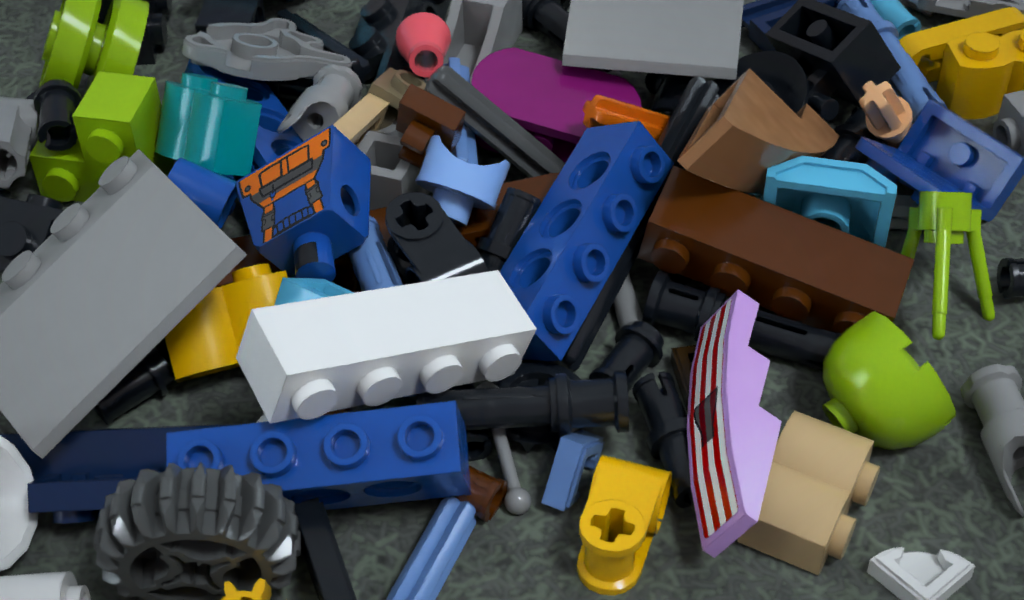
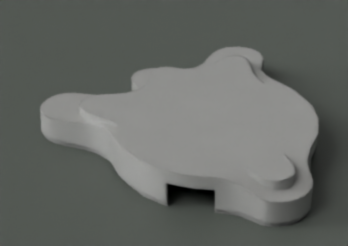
[182,18,352,81]

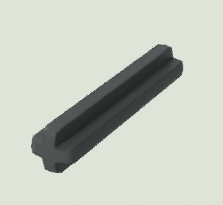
[425,65,565,178]

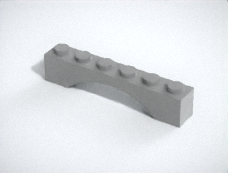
[358,0,522,210]

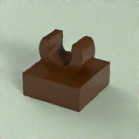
[396,84,466,168]

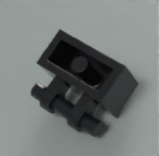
[765,0,901,121]

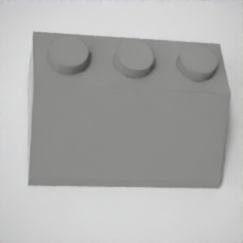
[562,0,744,80]

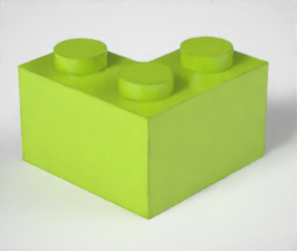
[29,71,174,202]

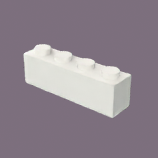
[236,270,537,424]

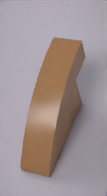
[677,68,839,194]

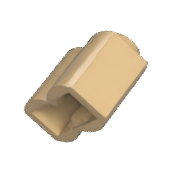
[737,410,880,576]

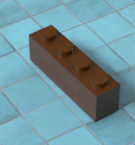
[637,166,915,334]

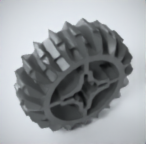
[94,461,301,600]

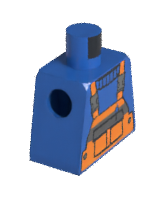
[236,124,371,282]

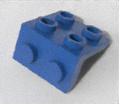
[855,99,1024,222]

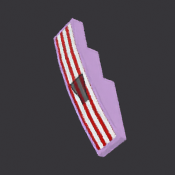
[687,289,782,558]

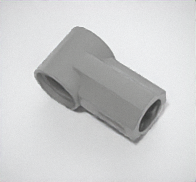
[0,96,39,188]

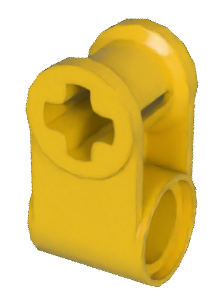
[577,455,672,596]

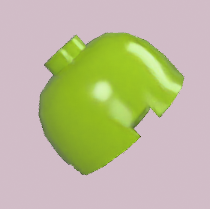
[822,311,956,450]

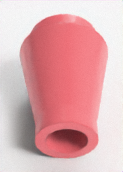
[395,12,451,78]

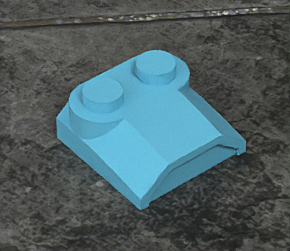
[763,155,897,248]

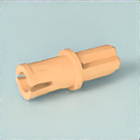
[859,80,913,148]

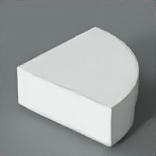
[867,547,975,600]

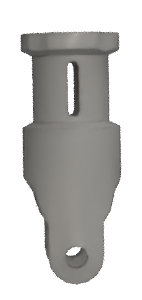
[277,64,363,141]
[960,364,1024,517]

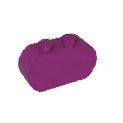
[471,47,642,163]

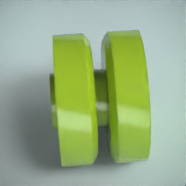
[38,0,149,93]

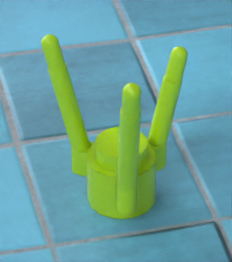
[901,191,995,340]

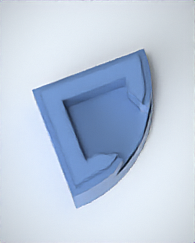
[541,430,605,512]

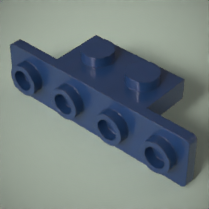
[0,423,249,524]

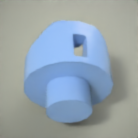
[415,135,510,227]

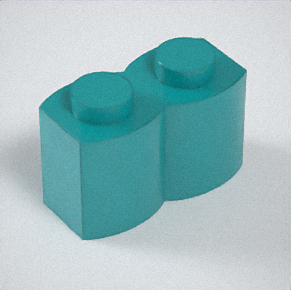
[155,72,262,176]

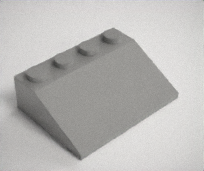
[0,149,247,459]

